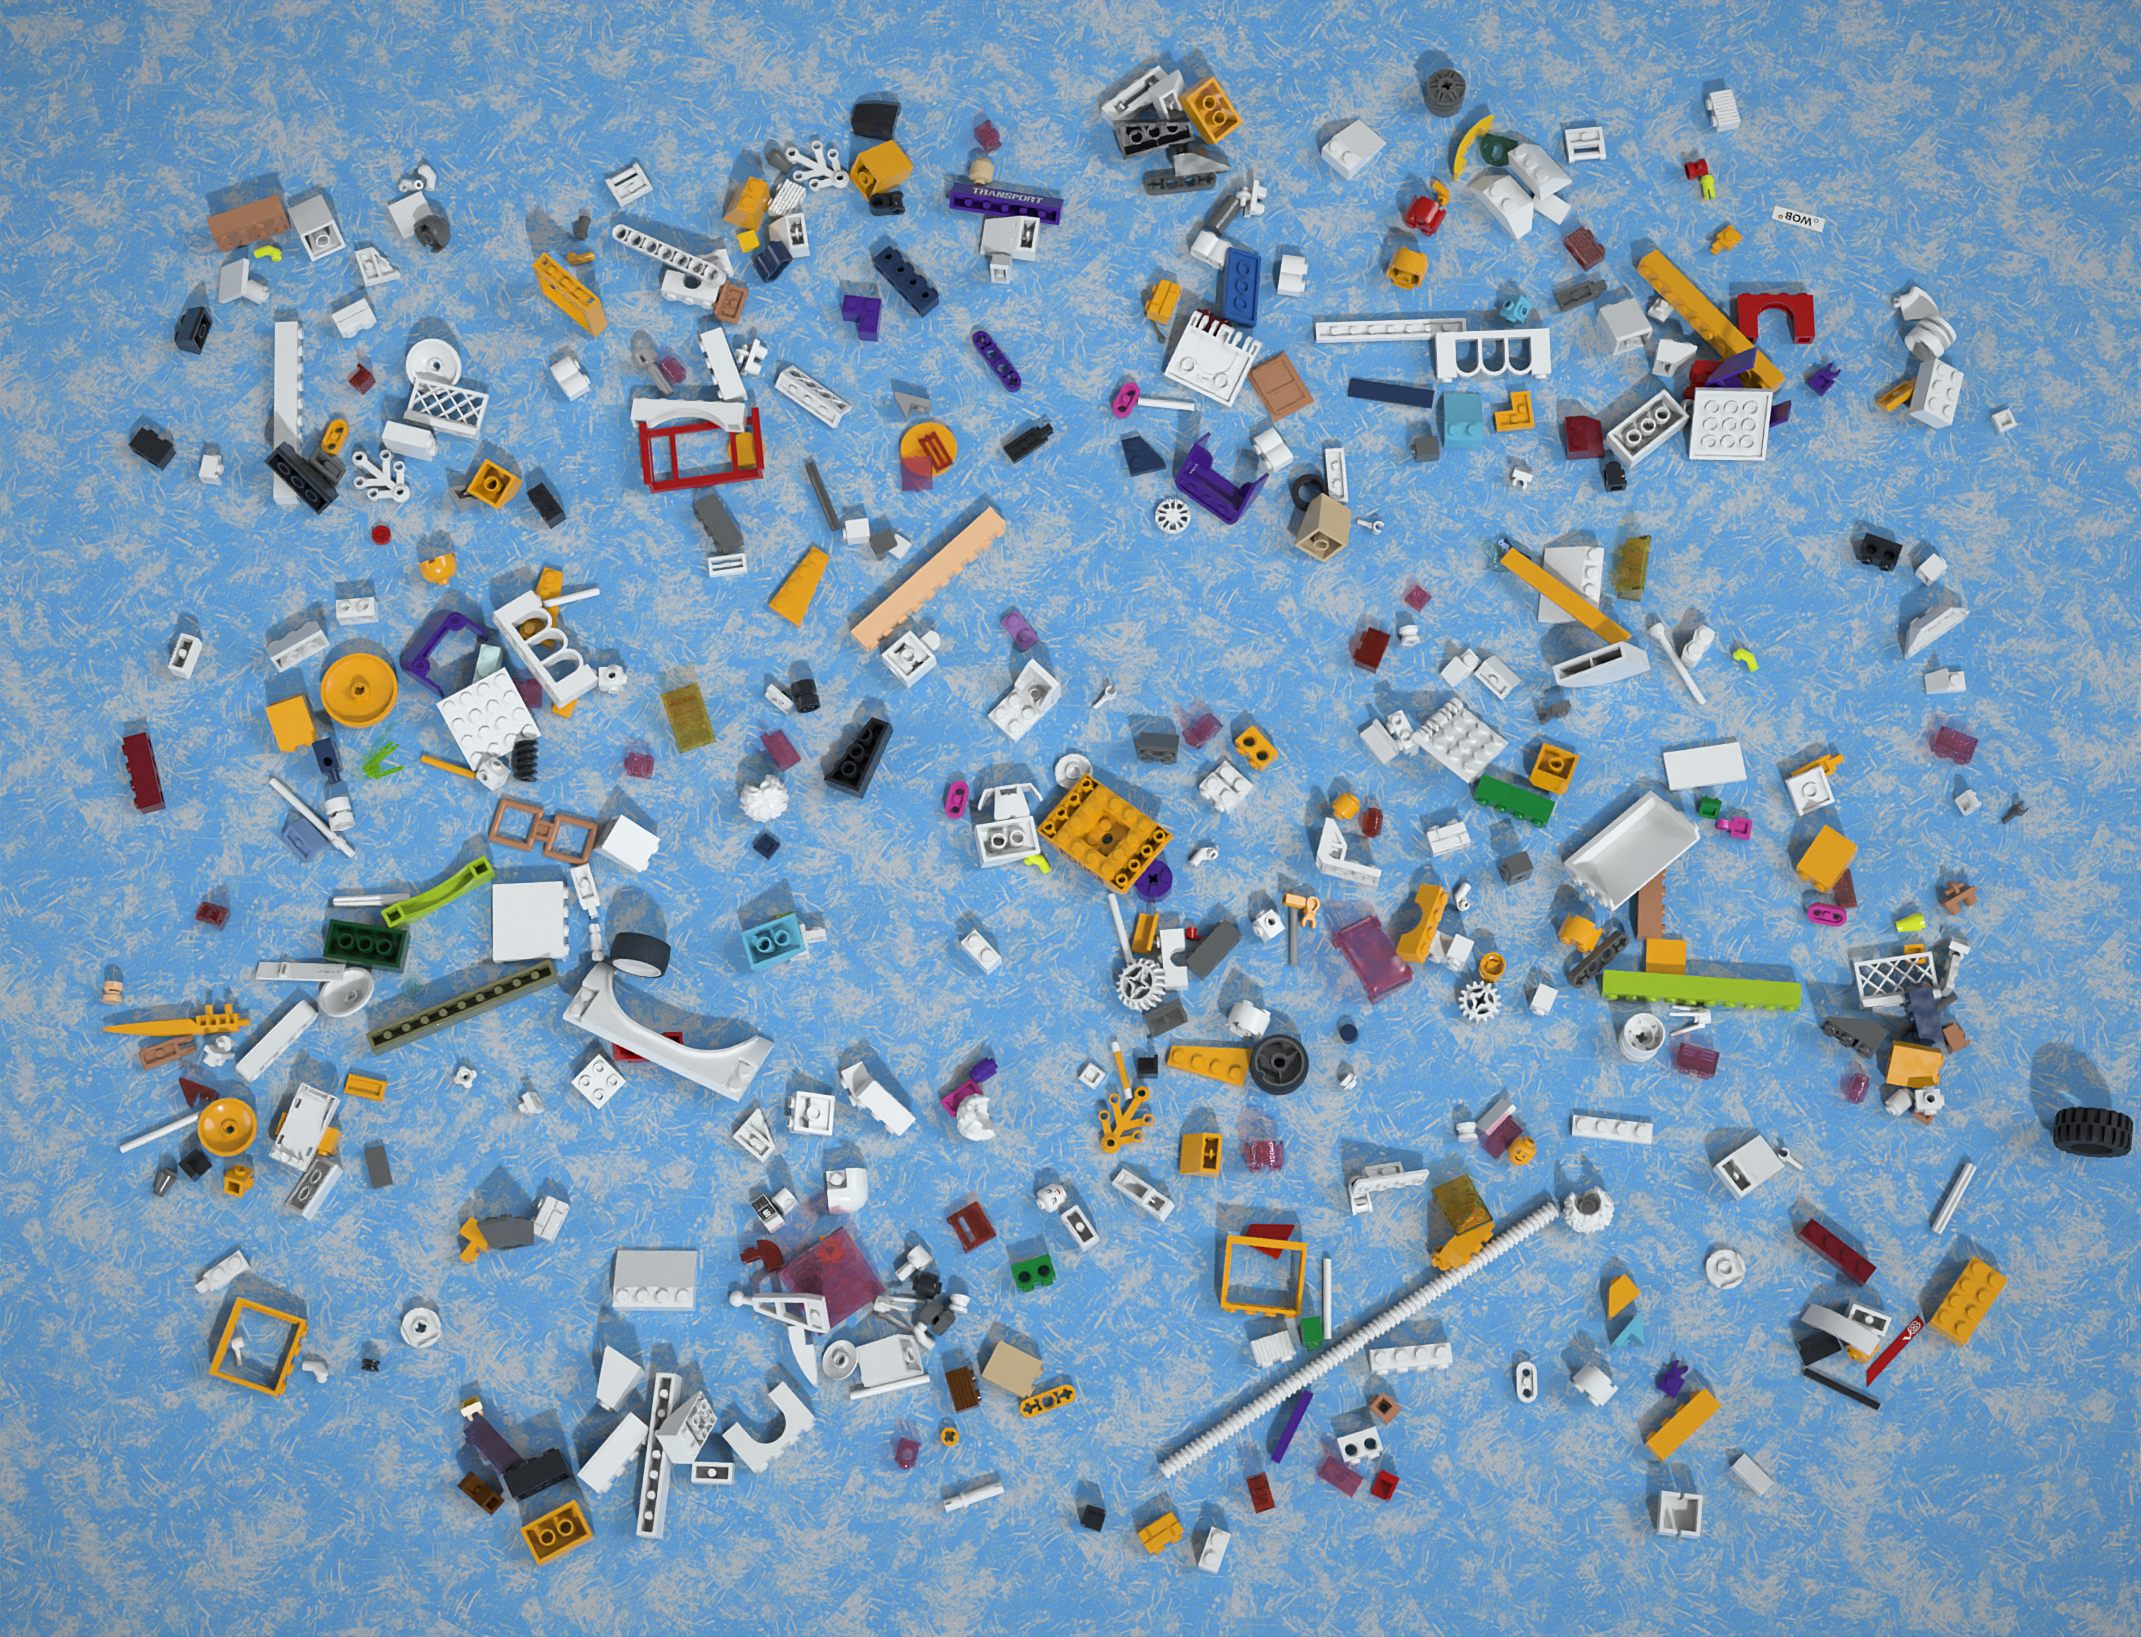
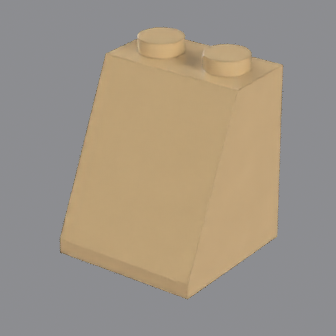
[1294,493,1352,563]

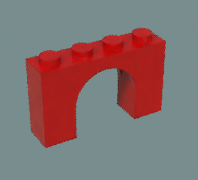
[1735,293,1815,344]

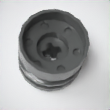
[1425,69,1466,118]

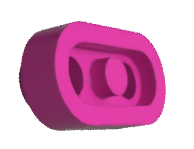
[1112,383,1140,419]
[945,781,969,820]
[1807,902,1847,927]

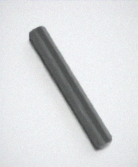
[805,462,840,531]

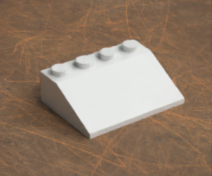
[1538,546,1604,627]
[613,1250,697,1311]

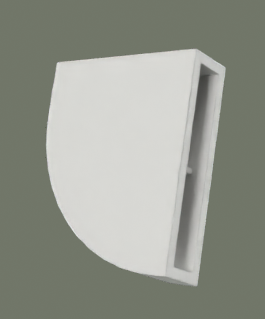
[1553,641,1651,687]

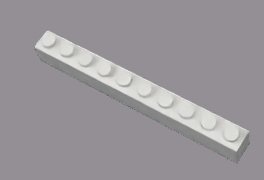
[273,321,304,505]

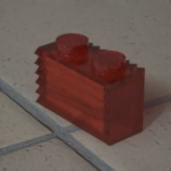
[1563,226,1605,272]
[1353,627,1391,673]

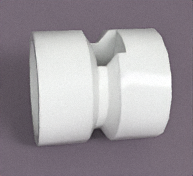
[324,797,355,831]

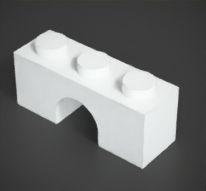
[661,270,721,309]
[1156,928,1188,992]

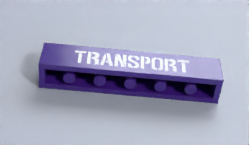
[949,182,1064,225]

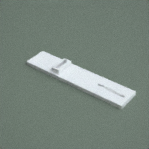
[256,962,346,982]

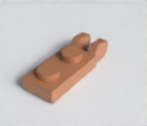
[138,1035,197,1071]

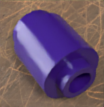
[968,1057,998,1084]

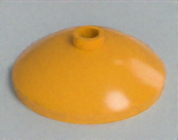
[198,1098,258,1157]

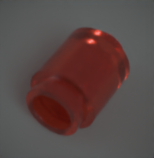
[1362,808,1384,838]

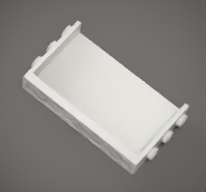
[1563,790,1700,912]

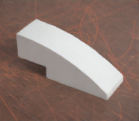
[1112,1169,1175,1222]
[788,1326,818,1387]

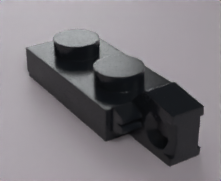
[1003,423,1054,464]

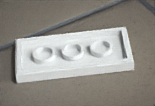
[1662,742,1747,792]

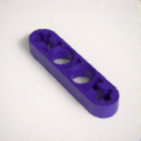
[973,331,1022,393]
[1270,1389,1314,1464]

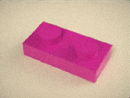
[940,1078,984,1118]

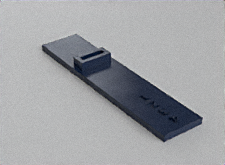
[1348,378,1435,409]

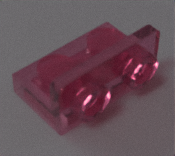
[511,678,542,708]

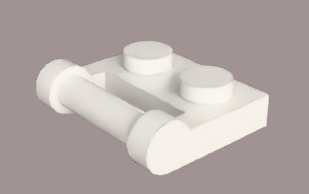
[1564,126,1606,163]
[604,162,653,207]

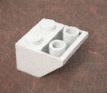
[1148,69,1187,119]
[768,213,810,258]
[1651,338,1697,377]

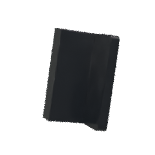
[1795,1330,1842,1366]

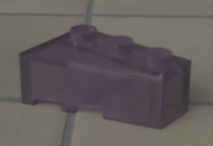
[463,1415,525,1476]

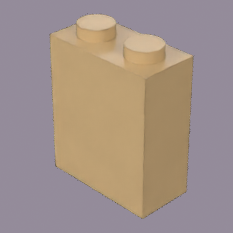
[981,1340,1044,1400]

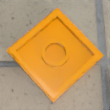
[1645,939,1686,975]

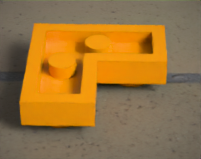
[1494,391,1535,432]

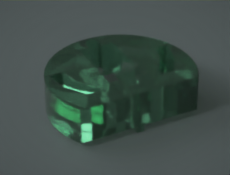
[1480,133,1518,167]

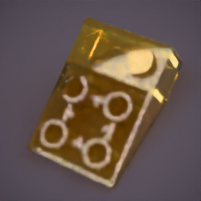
[661,683,717,754]
[1431,1174,1493,1237]

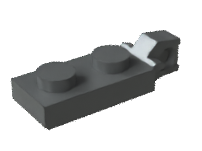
[1555,280,1607,313]

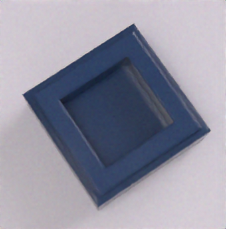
[753,833,781,861]

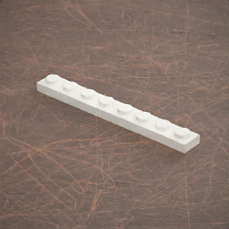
[1315,318,1467,343]

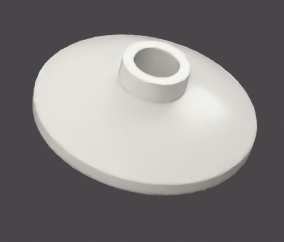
[822,1340,858,1380]

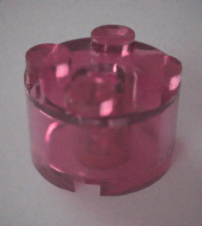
[1244,1141,1285,1173]

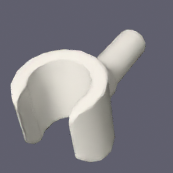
[1357,519,1384,535]
[1093,686,1117,710]
[1778,1147,1803,1170]
[231,1337,245,1366]

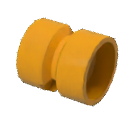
[1478,952,1506,983]

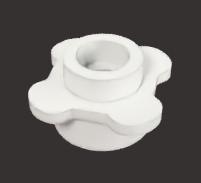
[454,1066,477,1089]

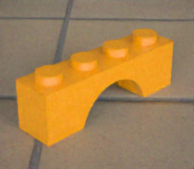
[1395,884,1449,964]

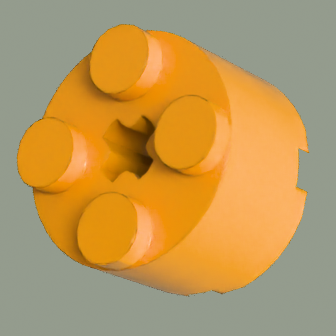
[1386,247,1429,290]
[1557,913,1603,955]

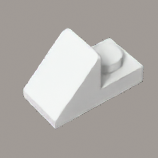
[1440,648,1482,688]
[1924,668,1966,694]

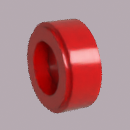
[371,525,392,546]

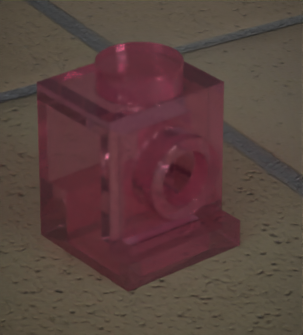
[974,119,1002,153]

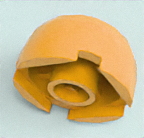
[417,553,457,586]

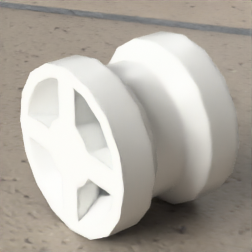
[1399,625,1420,646]
[1456,1122,1478,1142]
[948,1294,970,1314]

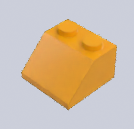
[466,459,523,510]

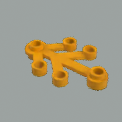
[1098,1086,1154,1154]

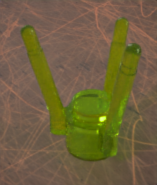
[362,741,404,780]

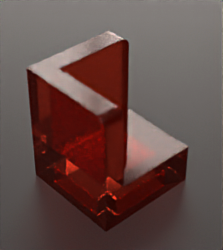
[348,363,376,395]

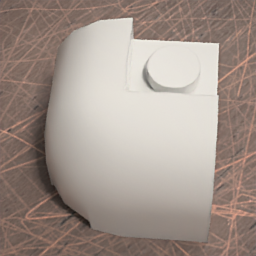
[826,1168,869,1215]

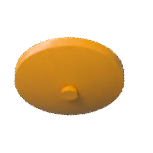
[321,653,399,729]

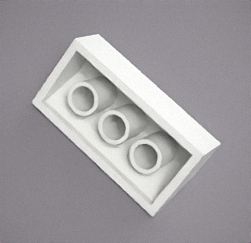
[577,1412,650,1495]

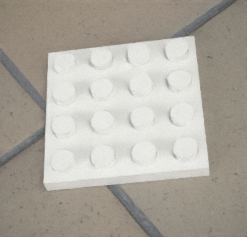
[1688,387,1773,461]
[436,667,541,771]

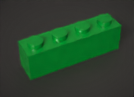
[1473,774,1556,828]

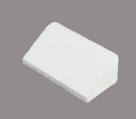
[1532,194,1571,226]
[1730,1453,1774,1497]

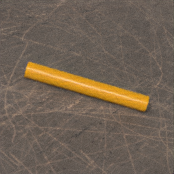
[421,754,477,780]

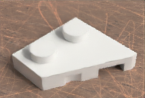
[354,247,400,287]

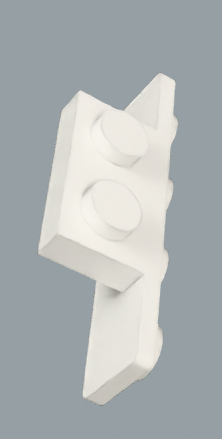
[1352,1162,1429,1194]

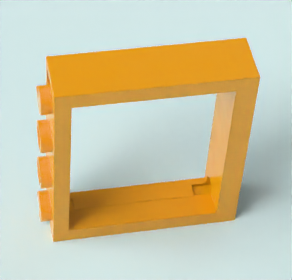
[532,252,608,338]
[1220,1234,1307,1319]
[208,1297,309,1398]

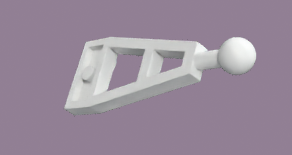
[729,1291,830,1334]

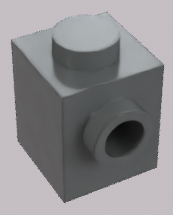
[1411,436,1440,463]

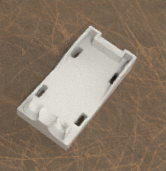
[269,1083,340,1172]

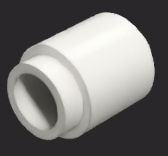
[244,280,269,304]
[1885,1087,1914,1116]

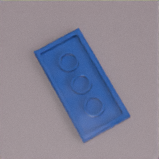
[1221,247,1261,328]

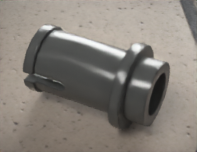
[573,216,591,241]

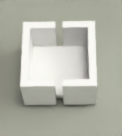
[1656,1491,1703,1539]

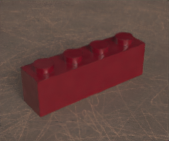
[122,732,166,814]
[1796,1218,1877,1287]

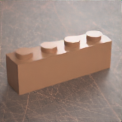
[1636,868,1666,941]

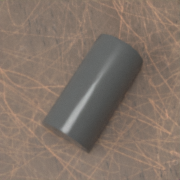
[1206,195,1242,236]

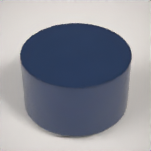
[1340,1024,1359,1044]

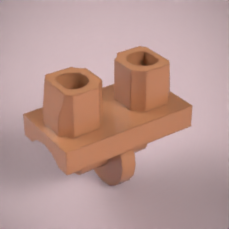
[1938,880,1977,915]

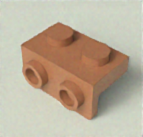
[713,280,749,325]

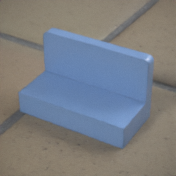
[282,818,330,863]

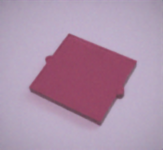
[901,455,933,492]

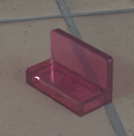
[760,729,801,772]
[1482,1115,1523,1160]
[1317,1456,1363,1498]

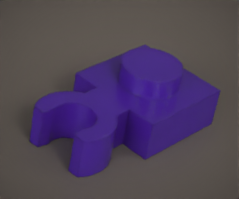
[1807,363,1841,397]
[1657,1360,1689,1399]

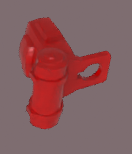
[1682,360,1722,401]

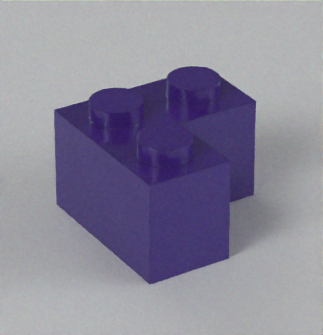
[842,295,883,342]

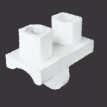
[1235,180,1267,218]
[734,339,768,376]
[203,1036,236,1067]

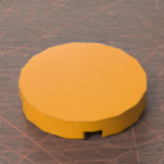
[728,432,765,469]

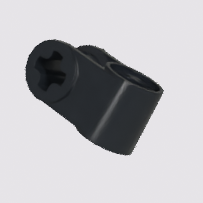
[869,191,906,216]

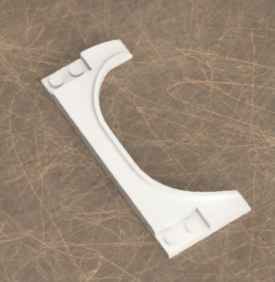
[563,961,774,1102]

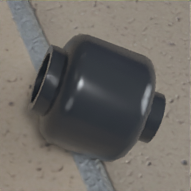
[912,1271,942,1300]

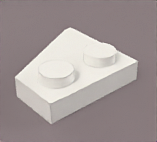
[1938,954,1961,997]
[733,1108,776,1163]

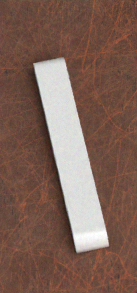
[612,224,726,287]

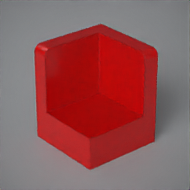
[1371,1469,1400,1502]

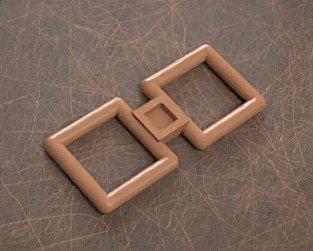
[488,798,600,866]

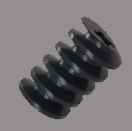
[513,740,538,782]

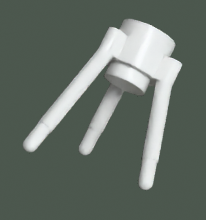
[1669,1005,1711,1036]
[874,1294,925,1331]

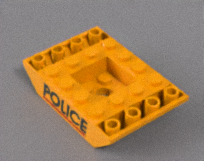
[1036,772,1174,895]

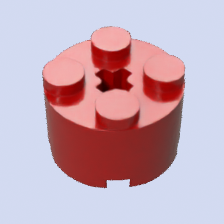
[1403,195,1447,237]

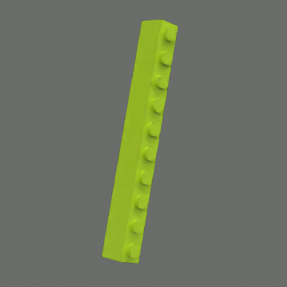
[1601,970,1801,1013]

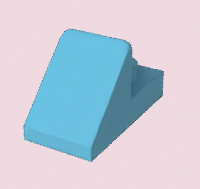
[1611,1313,1645,1351]

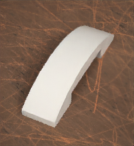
[1801,1303,1880,1356]

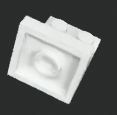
[988,658,1061,743]
[1315,817,1382,887]

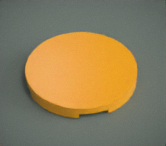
[900,422,957,478]

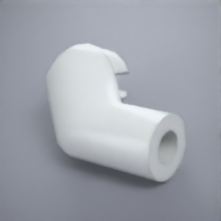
[1454,882,1471,911]
[913,1321,936,1351]
[302,1360,329,1383]

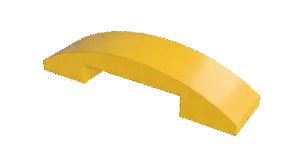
[1453,114,1495,182]

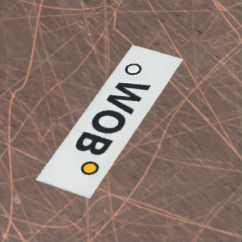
[1771,205,1826,232]

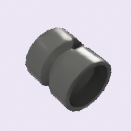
[918,1299,956,1337]

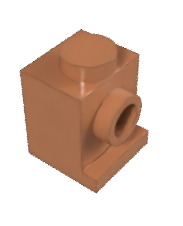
[1942,1022,1971,1055]
[1369,1392,1401,1426]

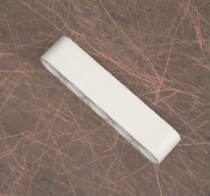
[235,1000,319,1083]

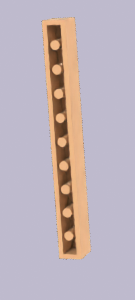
[850,507,1006,653]

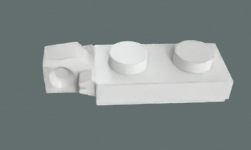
[570,863,600,919]
[195,1250,251,1294]

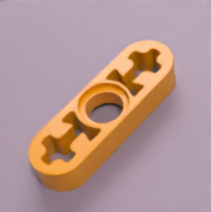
[1020,1385,1076,1418]

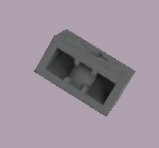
[1500,851,1534,887]

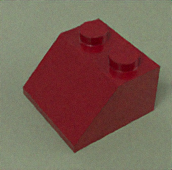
[1563,415,1605,460]

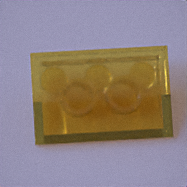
[1614,535,1651,602]

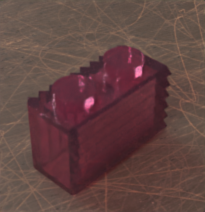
[1931,726,1978,765]
[1674,1042,1720,1080]

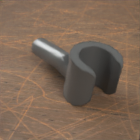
[2002,802,2028,824]

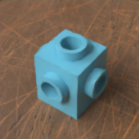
[1499,295,1532,325]

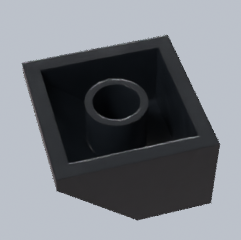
[175,306,213,355]

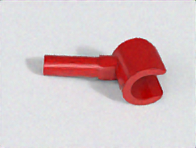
[1185,927,1203,941]

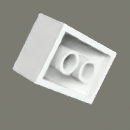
[1321,119,1386,181]
[973,816,1041,868]

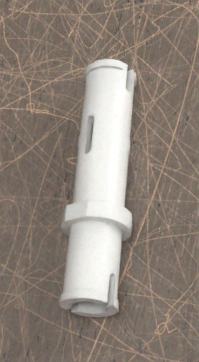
[943,1481,1005,1513]

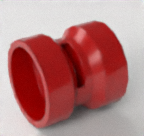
[1684,158,1708,180]

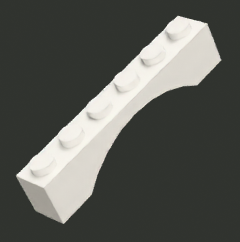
[631,397,747,432]

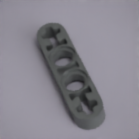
[1145,172,1217,196]
[1567,930,1630,989]

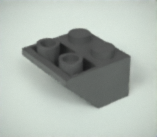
[1138,732,1179,765]
[477,1214,534,1251]

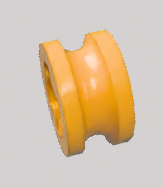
[941,1427,959,1447]

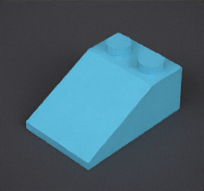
[1443,394,1483,449]
[741,913,806,972]

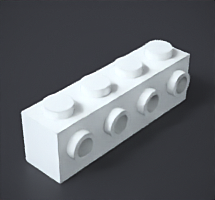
[698,327,748,403]
[1369,1343,1453,1376]

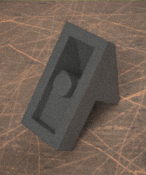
[308,446,347,486]

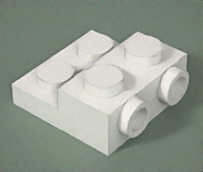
[1386,710,1419,757]
[1199,761,1254,815]
[786,1091,835,1136]

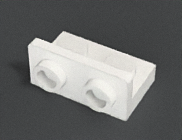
[695,249,734,286]

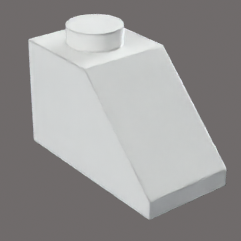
[990,253,1012,284]

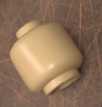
[969,158,995,187]

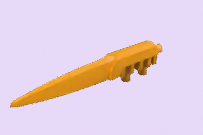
[102,1003,250,1036]

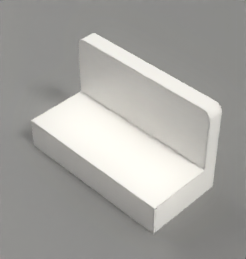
[1474,655,1522,700]
[1360,719,1399,765]

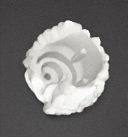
[956,1093,996,1141]

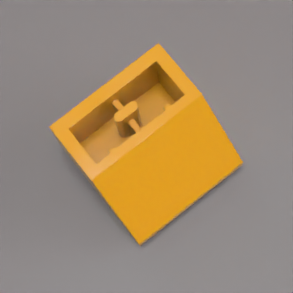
[1179,1133,1223,1178]

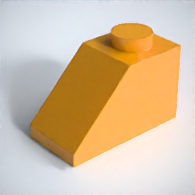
[1606,1274,1641,1321]

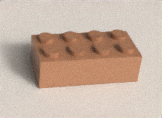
[206,194,291,252]

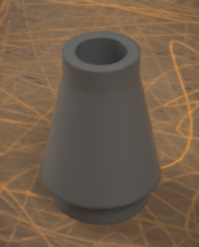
[765,148,793,175]
[153,1167,178,1197]

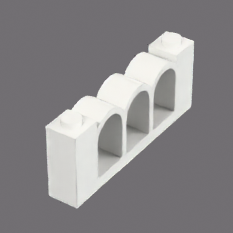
[1434,328,1551,383]
[492,590,599,709]

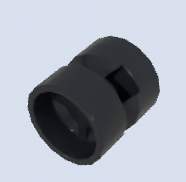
[790,679,821,713]

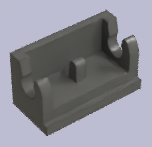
[1143,998,1188,1038]

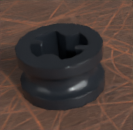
[361,1359,380,1372]

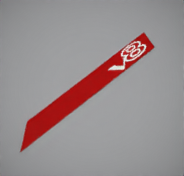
[1867,1315,1925,1387]

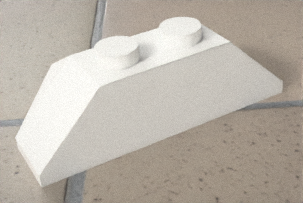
[1469,175,1534,241]
[1904,605,1970,660]

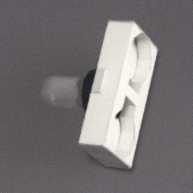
[765,684,795,715]

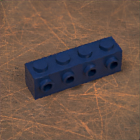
[872,245,939,318]

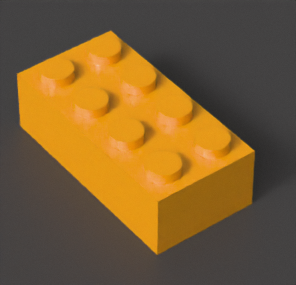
[1926,1256,2008,1348]

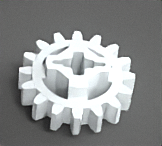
[1458,981,1501,1024]

